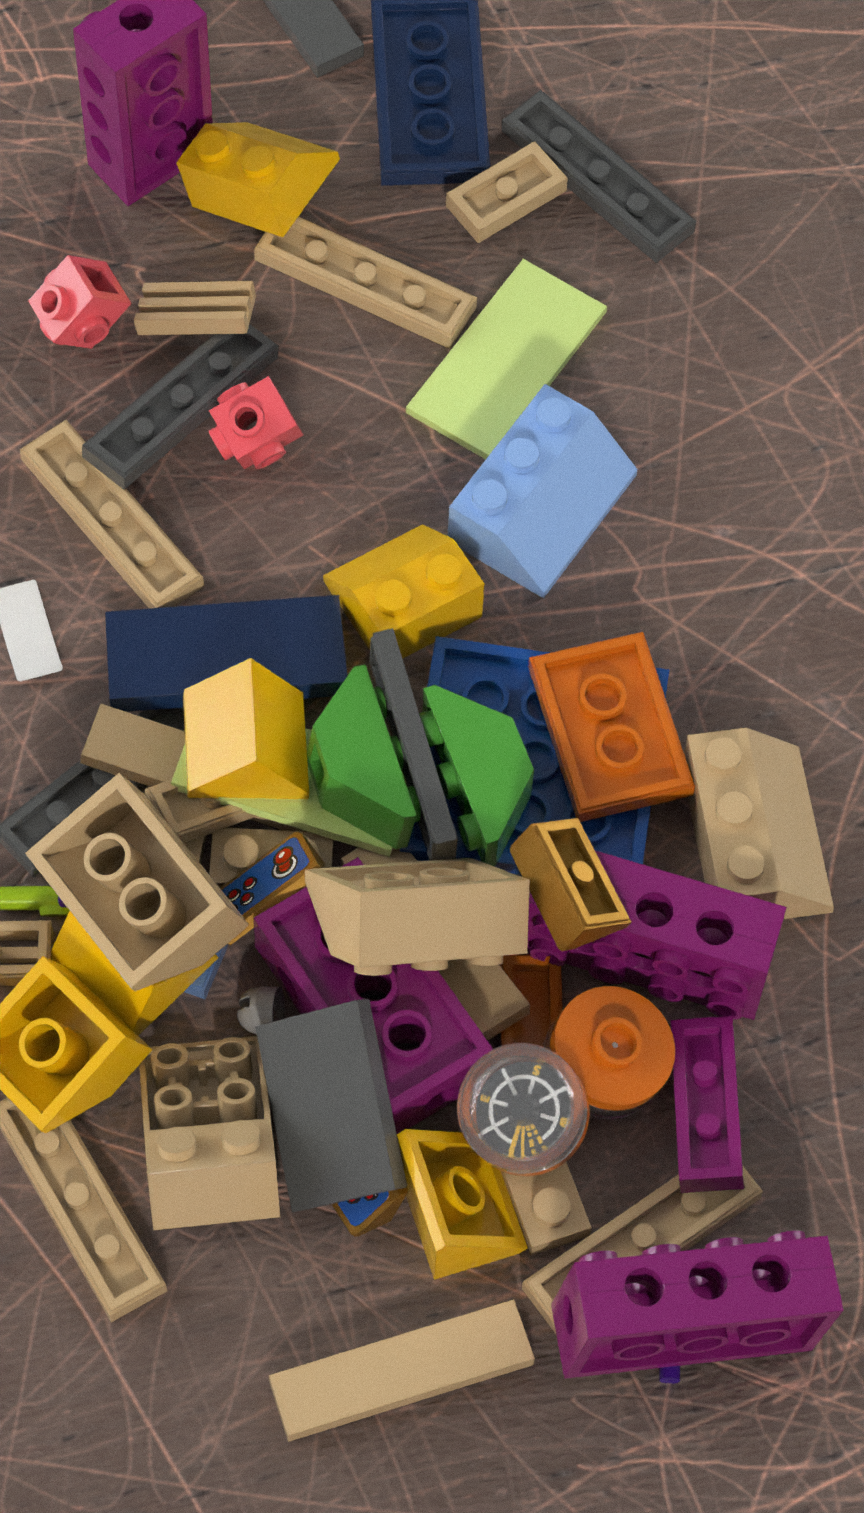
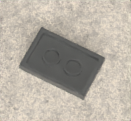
[255,999,407,1212]

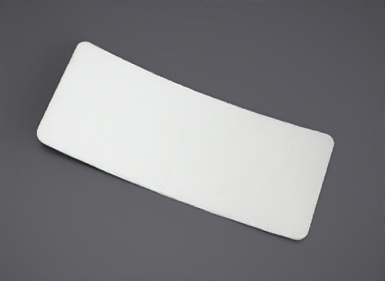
[0,580,63,682]

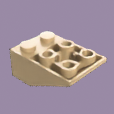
[139,1036,280,1231]

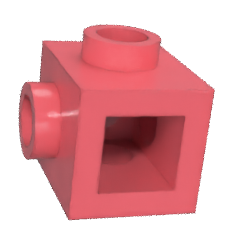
[28,255,132,349]
[208,376,303,469]

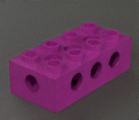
[73,0,213,206]
[527,851,787,1020]
[253,857,495,1134]
[551,1231,844,1379]

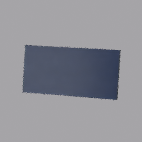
[371,0,490,186]
[105,595,348,712]

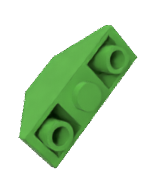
[307,665,421,849]
[419,685,534,866]

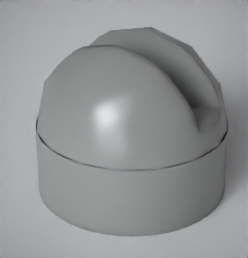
[237,986,285,1035]

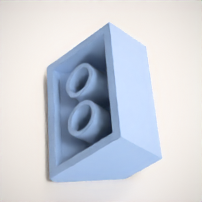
[448,384,638,599]

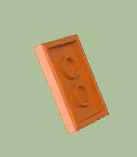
[528,632,695,822]

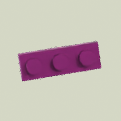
[671,1016,744,1193]

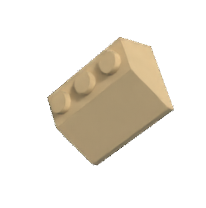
[684,728,834,919]
[25,773,249,991]
[305,858,530,976]

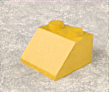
[176,122,340,237]
[323,524,485,659]
[0,956,153,1133]

